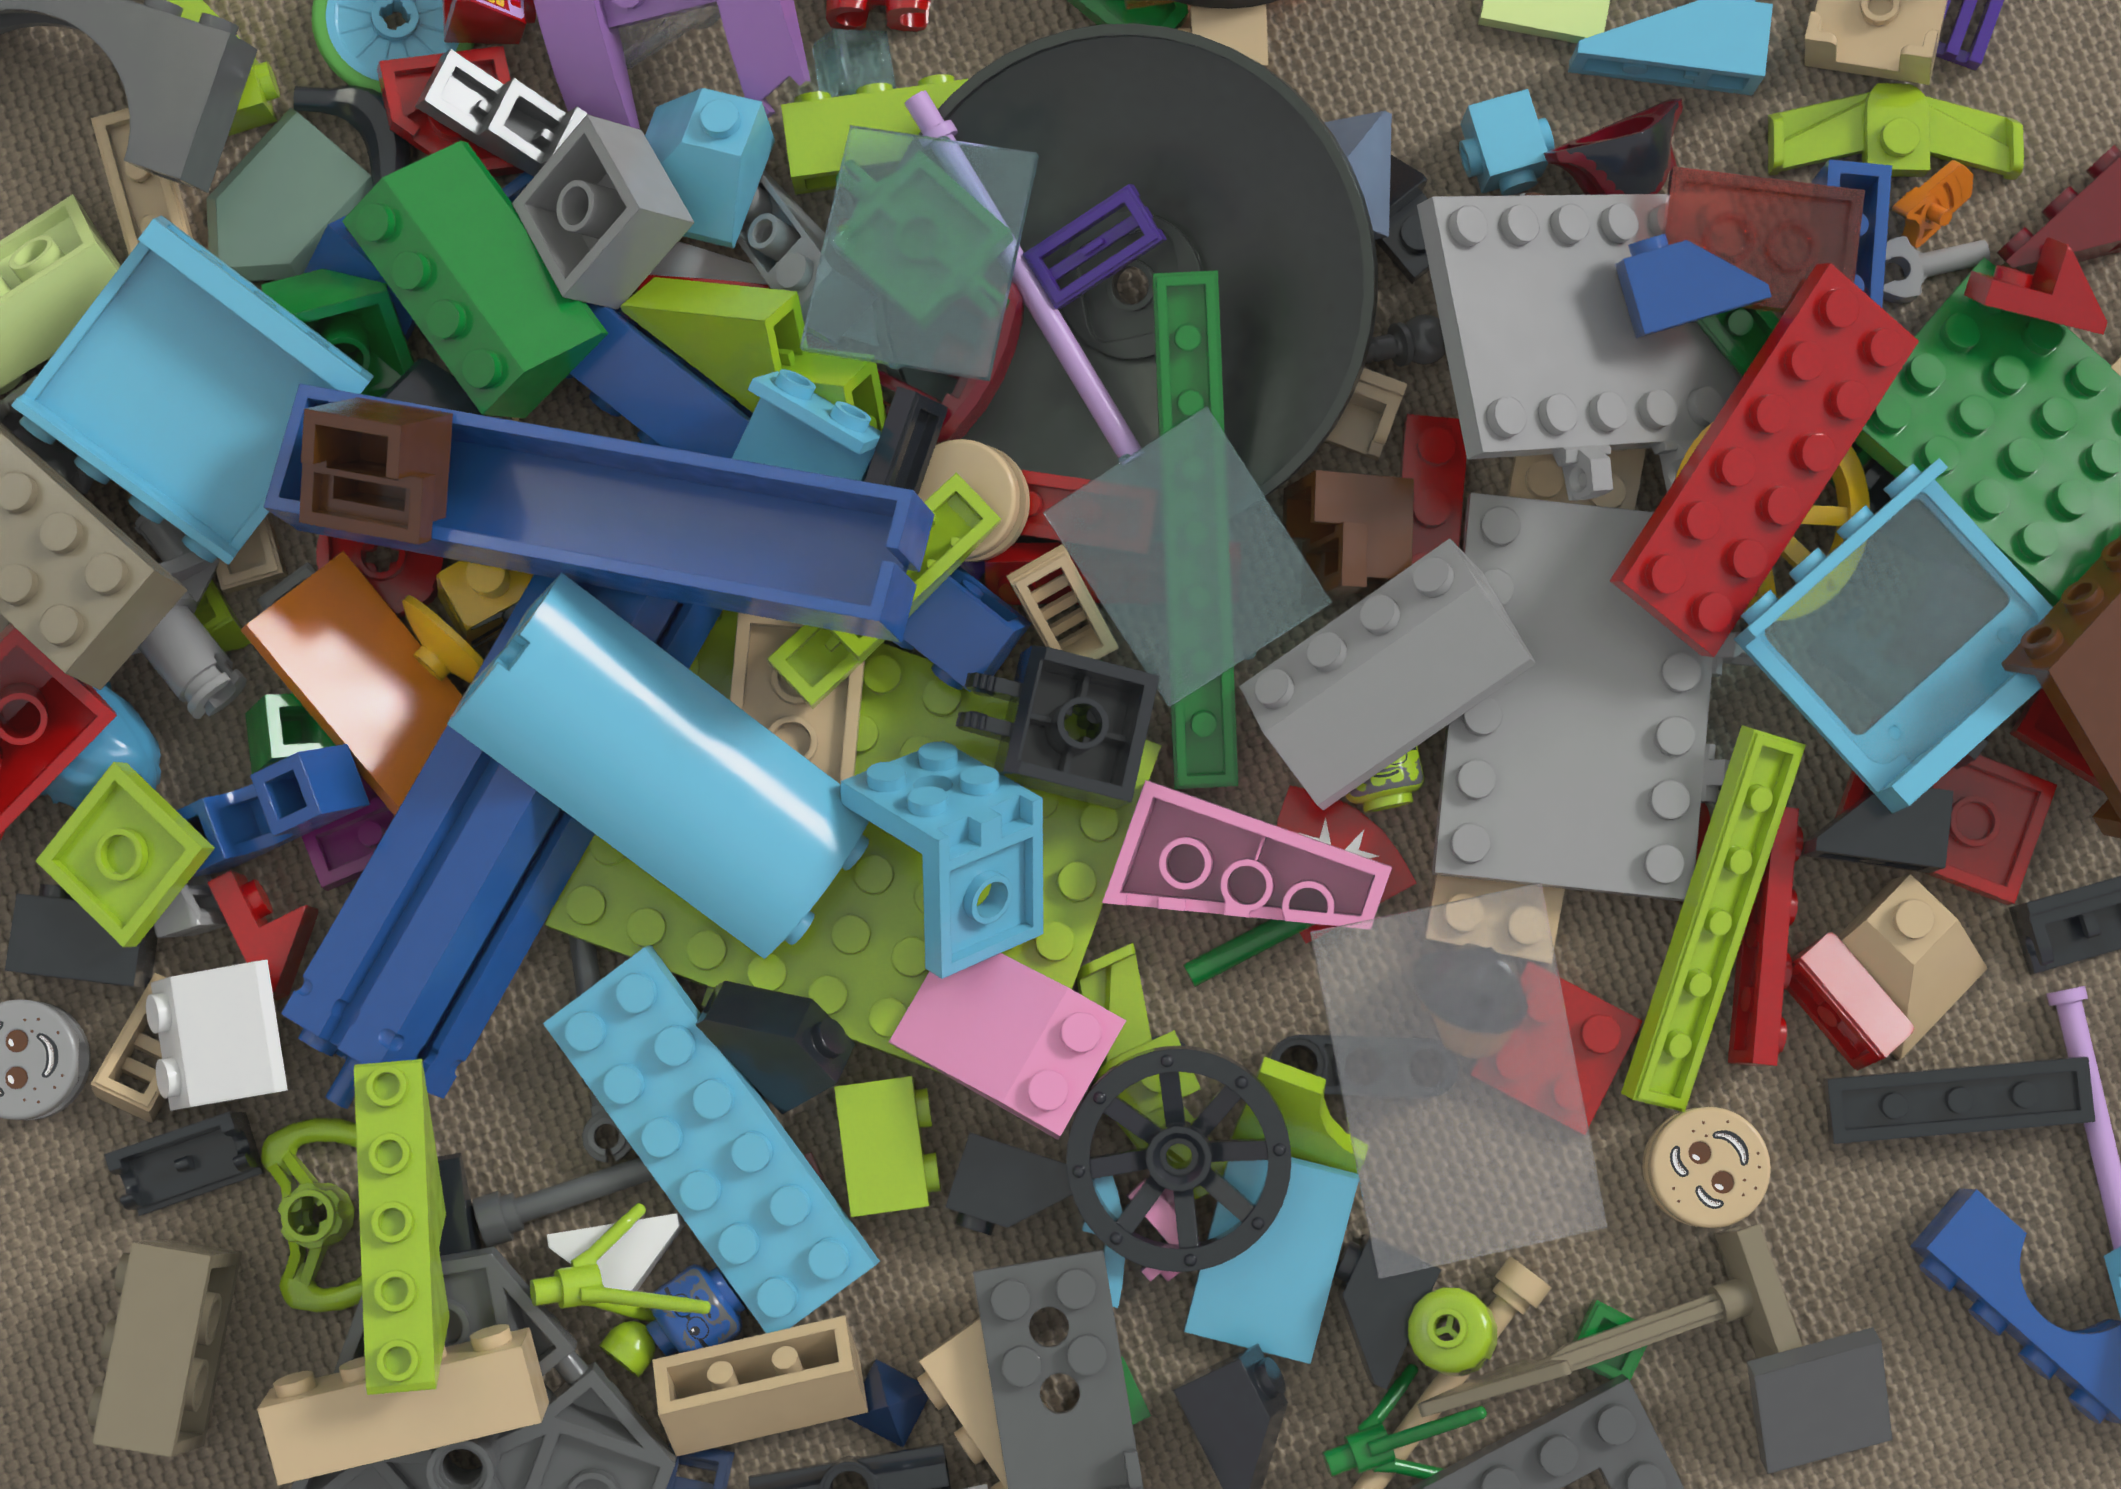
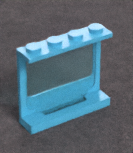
[1734,458,2053,814]

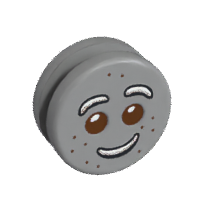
[0,999,91,1120]

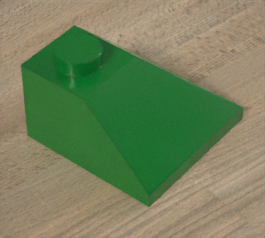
[261,269,415,397]

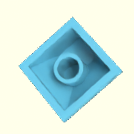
[645,88,775,249]

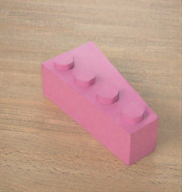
[1102,780,1392,929]

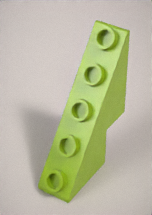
[621,277,887,481]
[354,1059,450,1395]

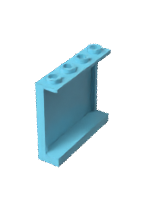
[11,215,374,565]

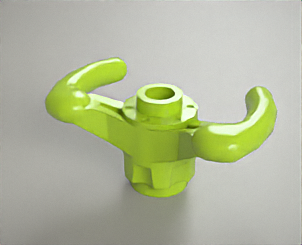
[261,1118,362,1313]

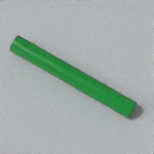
[1183,919,1315,987]

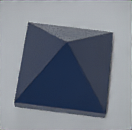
[846,1359,929,1448]

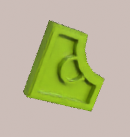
[1229,1056,1368,1174]

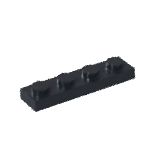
[1823,1056,2095,1144]

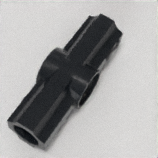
[748,1443,951,1489]

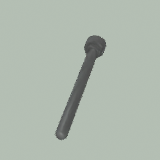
[472,1157,655,1248]

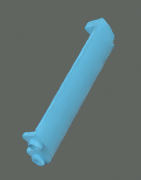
[447,572,869,959]

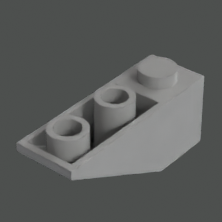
[737,169,879,344]

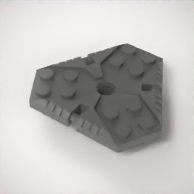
[291,1247,677,1489]

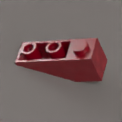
[1997,144,2121,274]

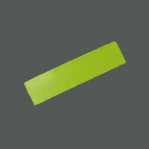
[767,472,1001,709]

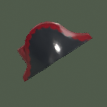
[1543,98,1683,195]

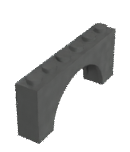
[0,0,258,193]

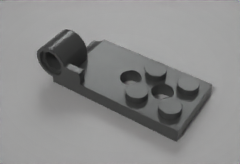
[973,1249,1144,1489]

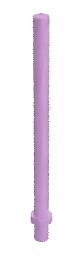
[904,90,1145,466]

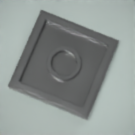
[1747,1327,1892,1474]

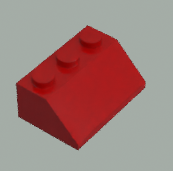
[0,623,117,834]

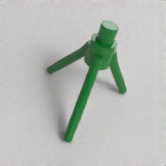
[1322,1364,1487,1479]

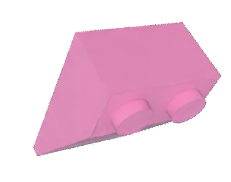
[889,953,1126,1140]

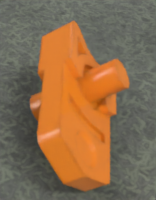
[1892,160,1974,248]

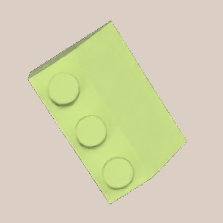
[0,194,121,395]

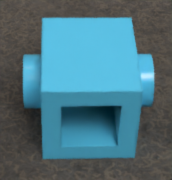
[1459,89,1555,196]

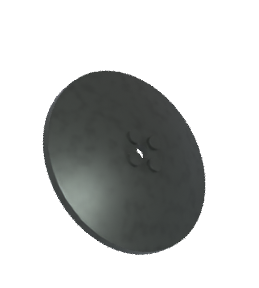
[873,23,1378,540]

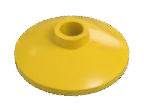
[402,595,484,683]

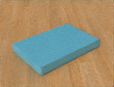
[1184,1157,1359,1364]

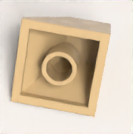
[1838,874,1988,1060]

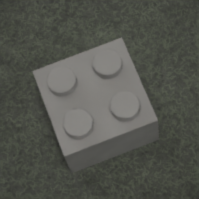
[512,114,695,310]

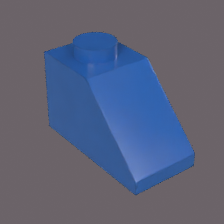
[1615,234,1772,339]

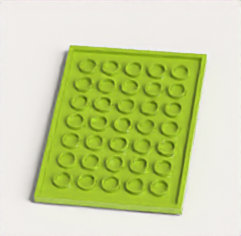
[545,610,1162,1076]

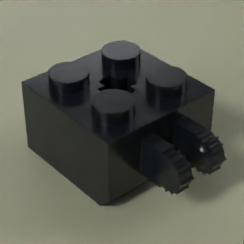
[956,645,1160,809]

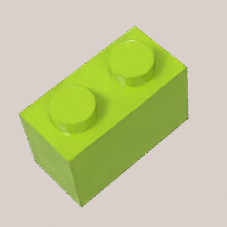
[834,1076,941,1217]

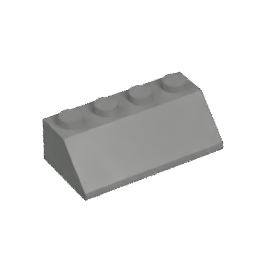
[1239,538,1536,810]

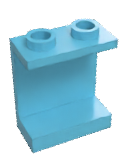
[732,369,881,481]

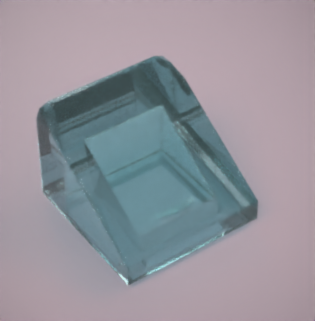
[813,29,896,97]

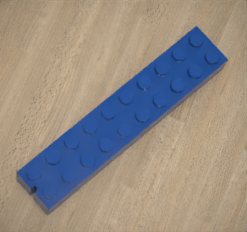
[263,384,935,643]

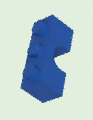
[176,744,370,878]

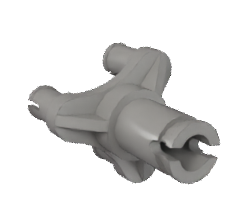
[132,515,247,719]

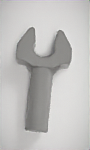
[1883,236,1990,304]

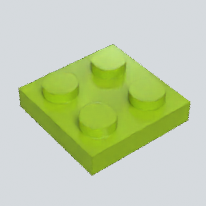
[36,762,215,947]

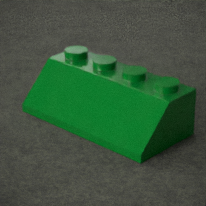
[342,141,609,418]

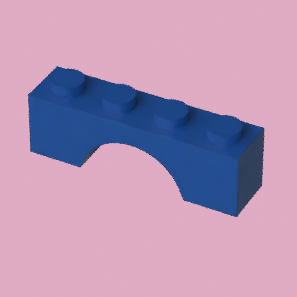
[1910,1188,2121,1424]

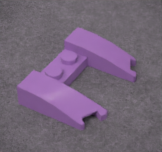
[534,0,811,129]

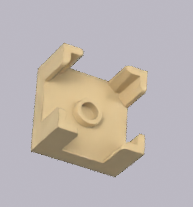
[1805,0,1948,85]

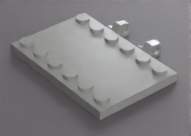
[1417,193,1745,501]
[1432,493,1766,902]

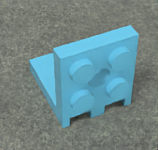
[840,741,1043,979]

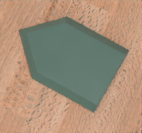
[206,108,373,282]

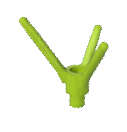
[530,1203,711,1322]

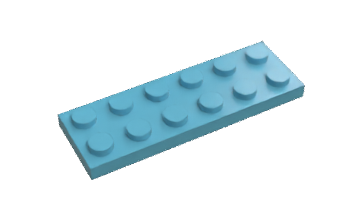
[543,945,880,1333]

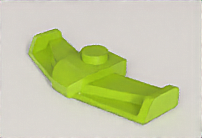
[1768,83,2024,180]
[1076,943,1227,1200]

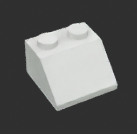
[146,960,288,1111]

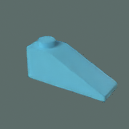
[1568,0,1773,96]

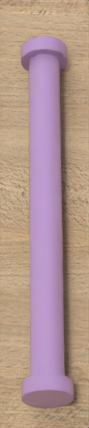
[2046,986,2121,1250]

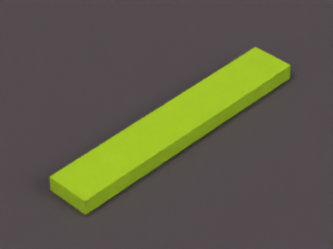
[1621,725,1806,1112]

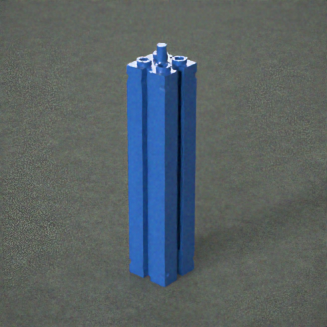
[281,575,722,1109]

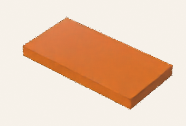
[241,551,463,816]

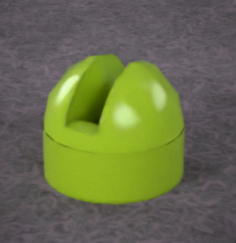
[598,1321,655,1378]

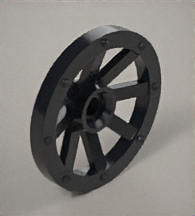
[1066,1046,1291,1272]

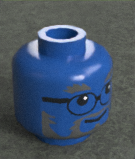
[646,1264,747,1356]

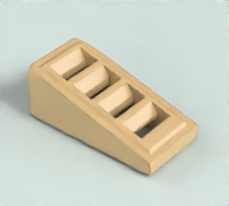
[1007,544,1119,660]
[90,973,166,1123]

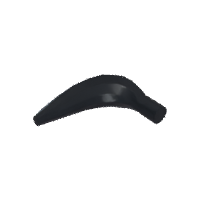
[293,85,410,187]

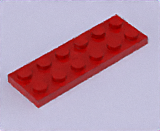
[1609,263,1919,657]

